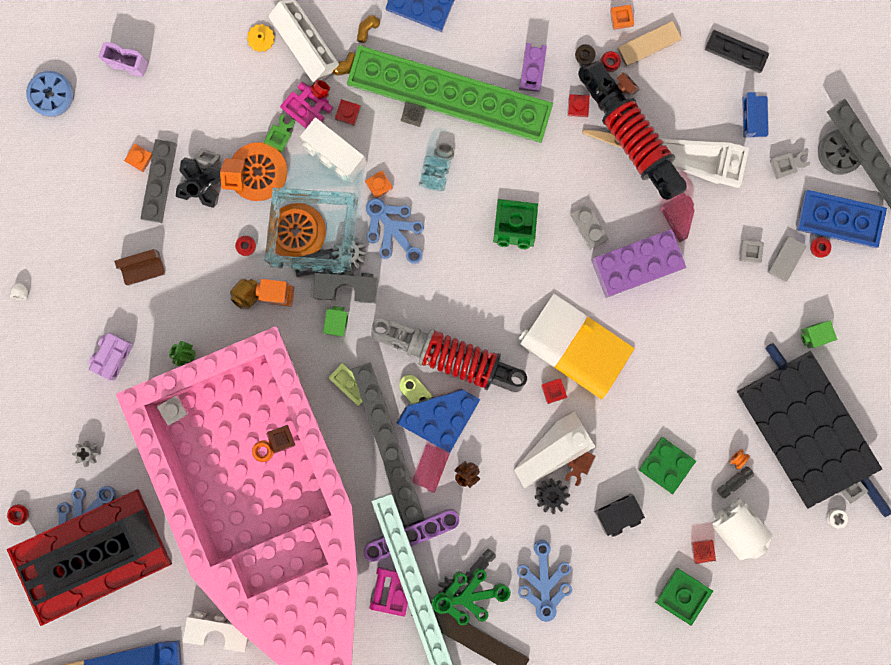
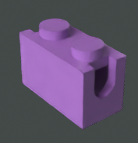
[519,43,547,92]

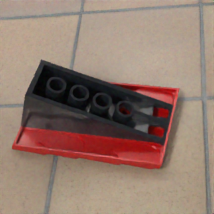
[6,489,172,626]

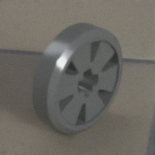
[818,129,861,175]

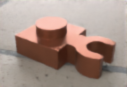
[565,452,596,487]

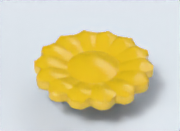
[247,24,275,52]

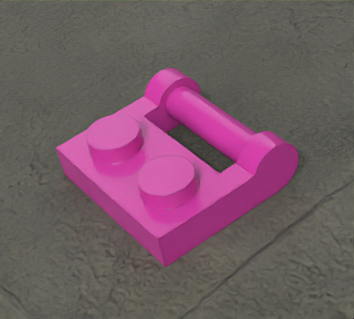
[369,567,408,617]

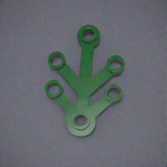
[432,568,511,625]

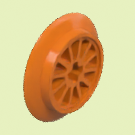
[231,142,287,201]
[267,203,326,261]

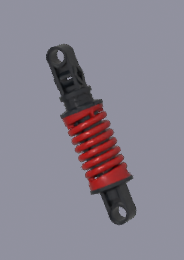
[578,61,687,200]

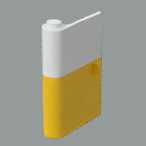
[519,294,635,400]

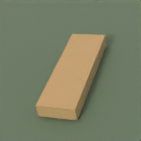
[617,21,682,67]

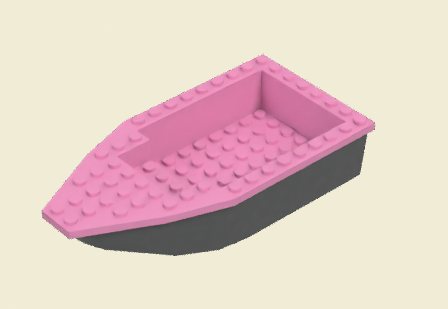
[116,326,358,665]

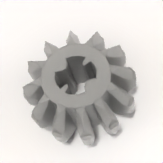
[332,236,367,271]

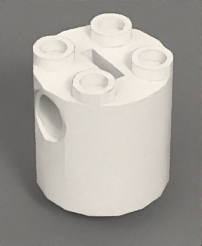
[712,498,772,560]

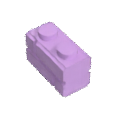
[89,332,134,381]

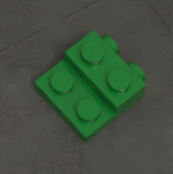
[493,199,538,249]

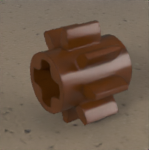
[454,461,480,488]

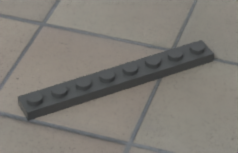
[351,362,424,525]

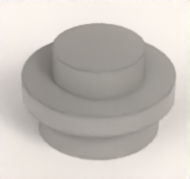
[434,143,454,162]

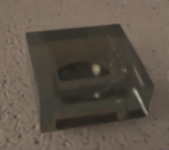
[401,101,426,127]

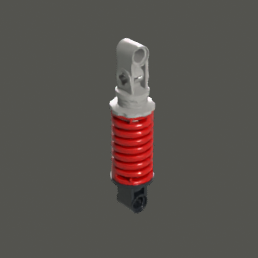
[371,318,527,392]

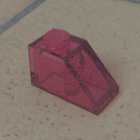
[660,193,695,242]

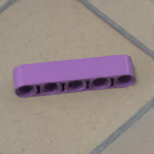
[364,509,459,562]

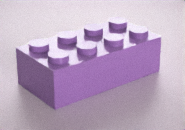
[591,229,687,298]

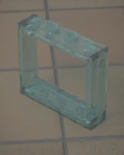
[264,188,358,273]

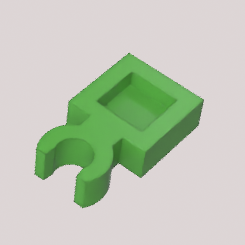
[264,114,295,153]

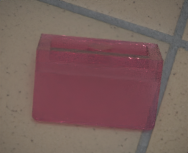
[412,445,450,493]

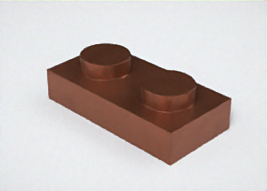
[617,73,640,95]

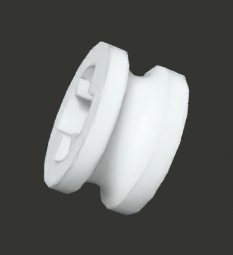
[826,509,848,529]

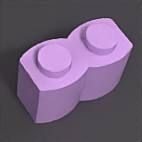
[98,42,148,77]

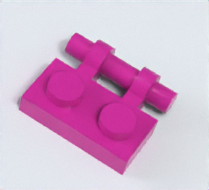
[280,82,334,129]

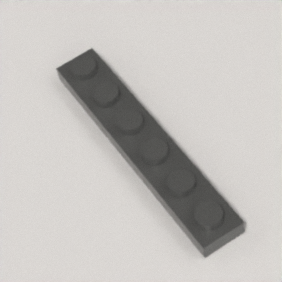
[827,99,891,209]

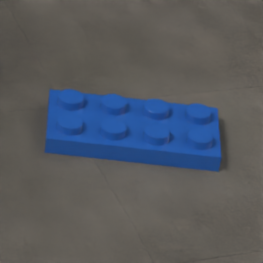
[796,190,887,248]

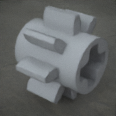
[72,441,101,467]

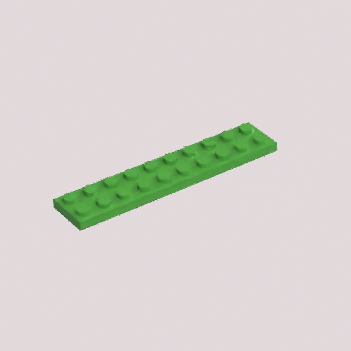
[347,45,553,143]

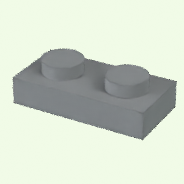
[570,204,608,250]

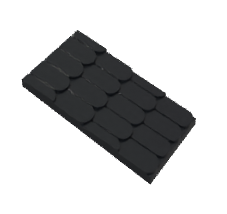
[737,351,883,509]

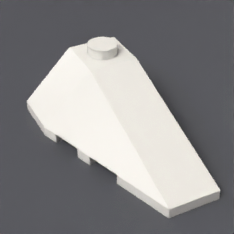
[514,411,596,488]

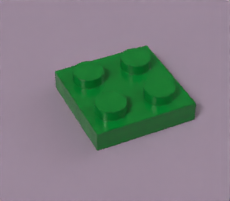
[638,437,696,495]
[655,568,713,626]

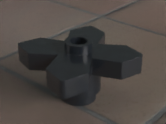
[175,157,221,208]

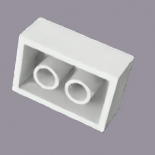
[300,117,367,183]

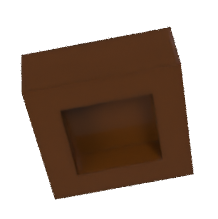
[266,425,295,454]

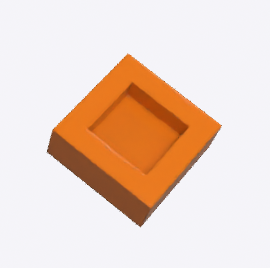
[610,5,634,30]
[124,143,152,172]
[365,171,393,198]

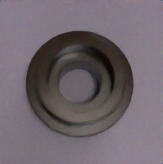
[575,44,596,65]

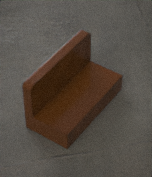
[114,249,165,286]

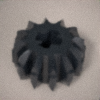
[535,478,570,514]

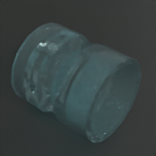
[419,156,451,191]

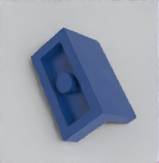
[742,92,769,137]

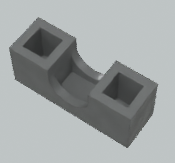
[313,270,378,304]

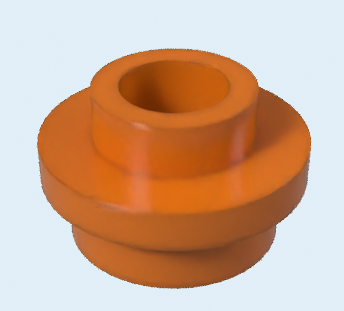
[252,440,274,462]

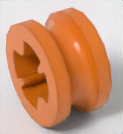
[729,449,750,469]

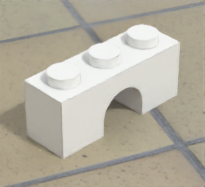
[183,611,249,652]

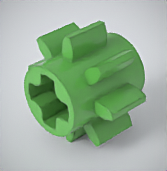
[169,341,195,366]

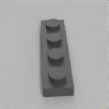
[140,139,177,223]

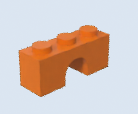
[256,279,295,307]

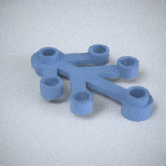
[366,198,424,264]
[57,486,116,525]
[517,539,572,622]

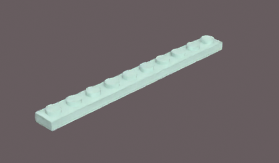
[372,492,453,665]

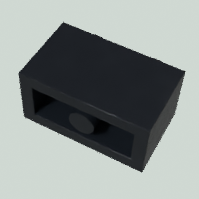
[594,493,645,537]

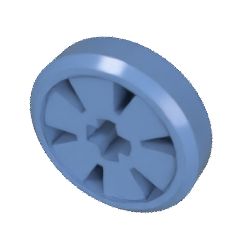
[26,71,74,117]

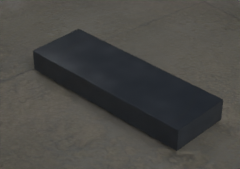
[705,30,770,73]

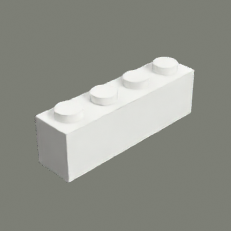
[268,0,339,83]

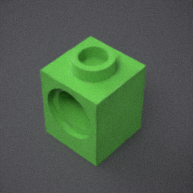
[323,306,349,337]
[801,320,838,348]

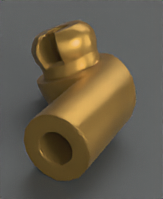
[357,15,380,43]
[332,52,356,76]

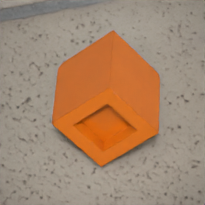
[220,158,245,190]

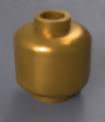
[230,279,259,309]

